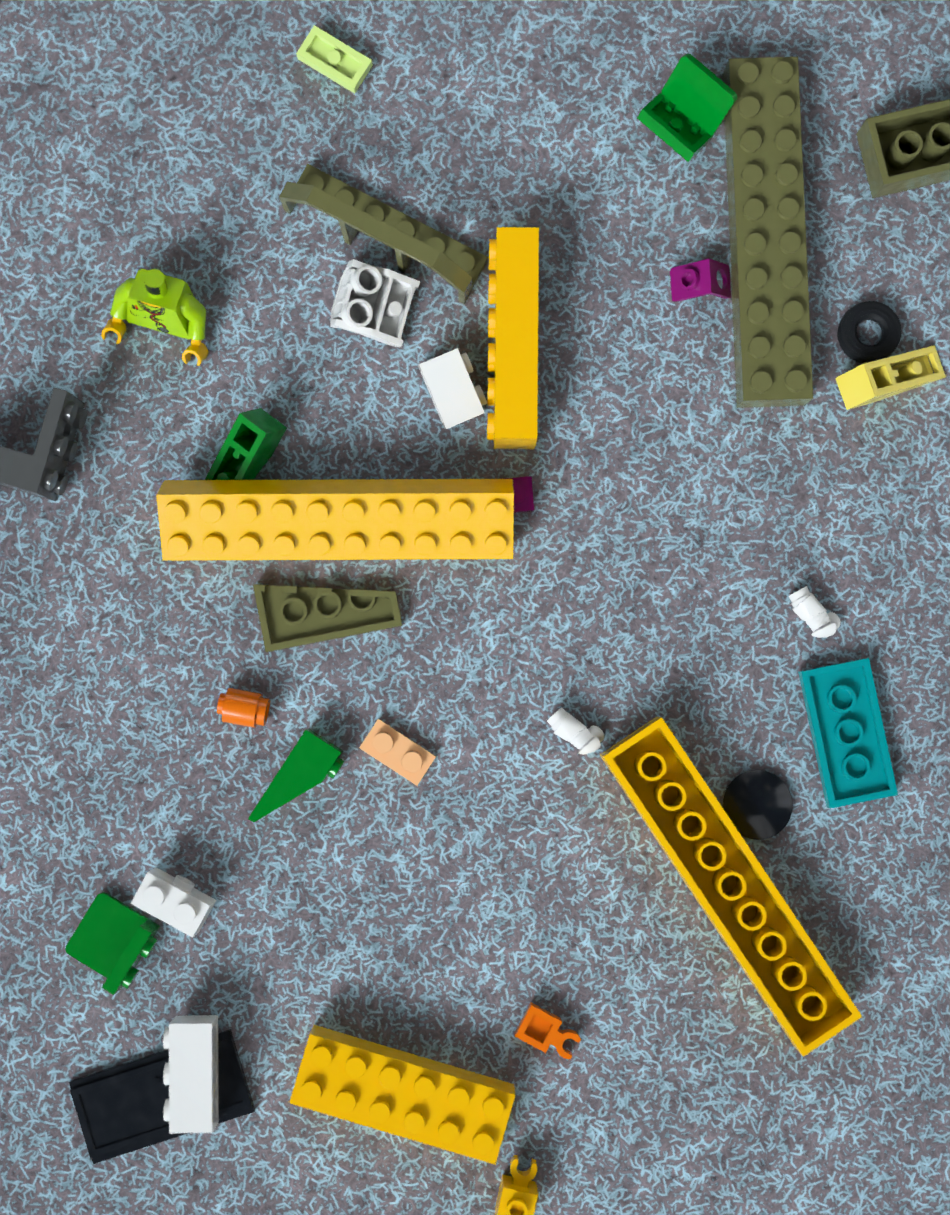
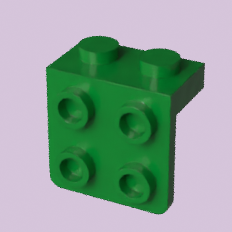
[637,53,738,162]
[65,892,160,995]

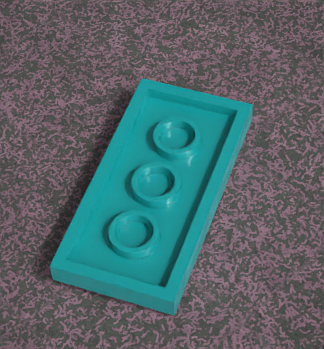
[798,658,898,809]

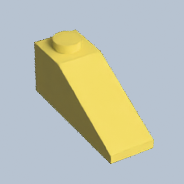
[835,345,946,410]

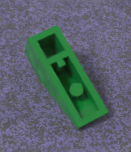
[205,408,287,480]
[248,729,345,823]

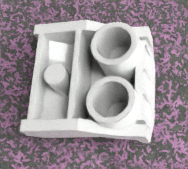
[330,259,420,348]

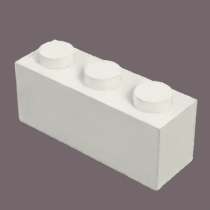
[163,1015,219,1133]

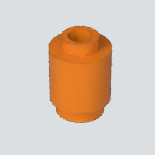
[217,688,270,728]

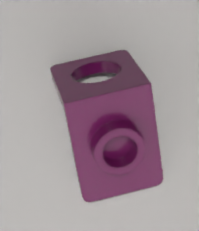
[670,258,731,302]

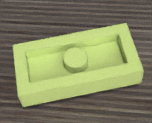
[296,25,373,94]

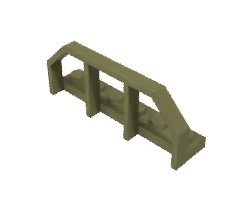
[279,163,488,304]

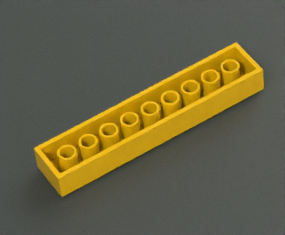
[156,479,514,561]
[599,716,863,1057]

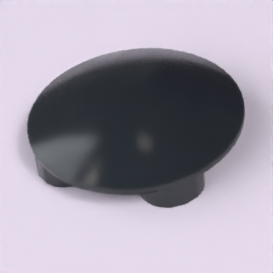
[723,770,793,840]

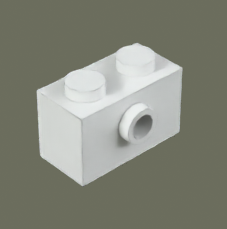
[418,348,487,429]
[130,867,217,937]

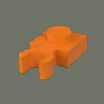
[514,1002,581,1059]

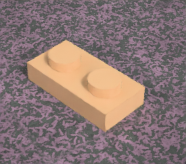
[359,719,436,786]

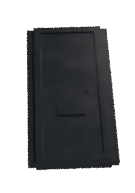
[69,1029,255,1164]

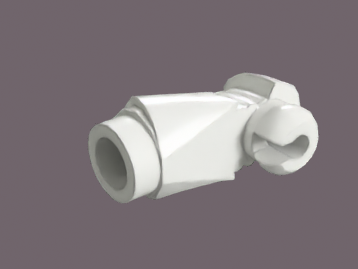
[788,586,840,638]
[547,707,604,755]

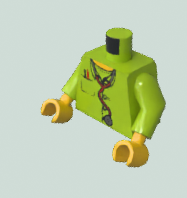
[101,269,209,366]

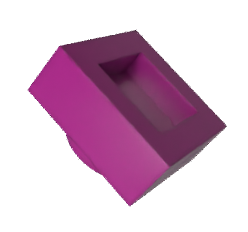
[501,476,534,513]

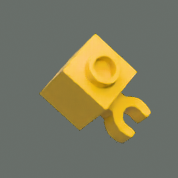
[495,1155,538,1215]

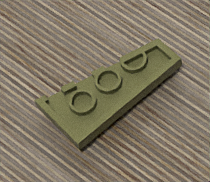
[253,584,403,652]

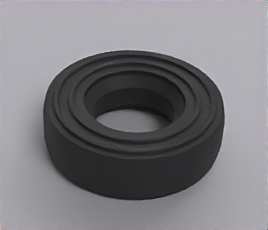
[837,301,901,364]

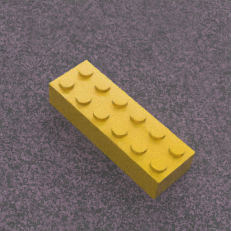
[487,227,539,449]
[289,1025,515,1165]

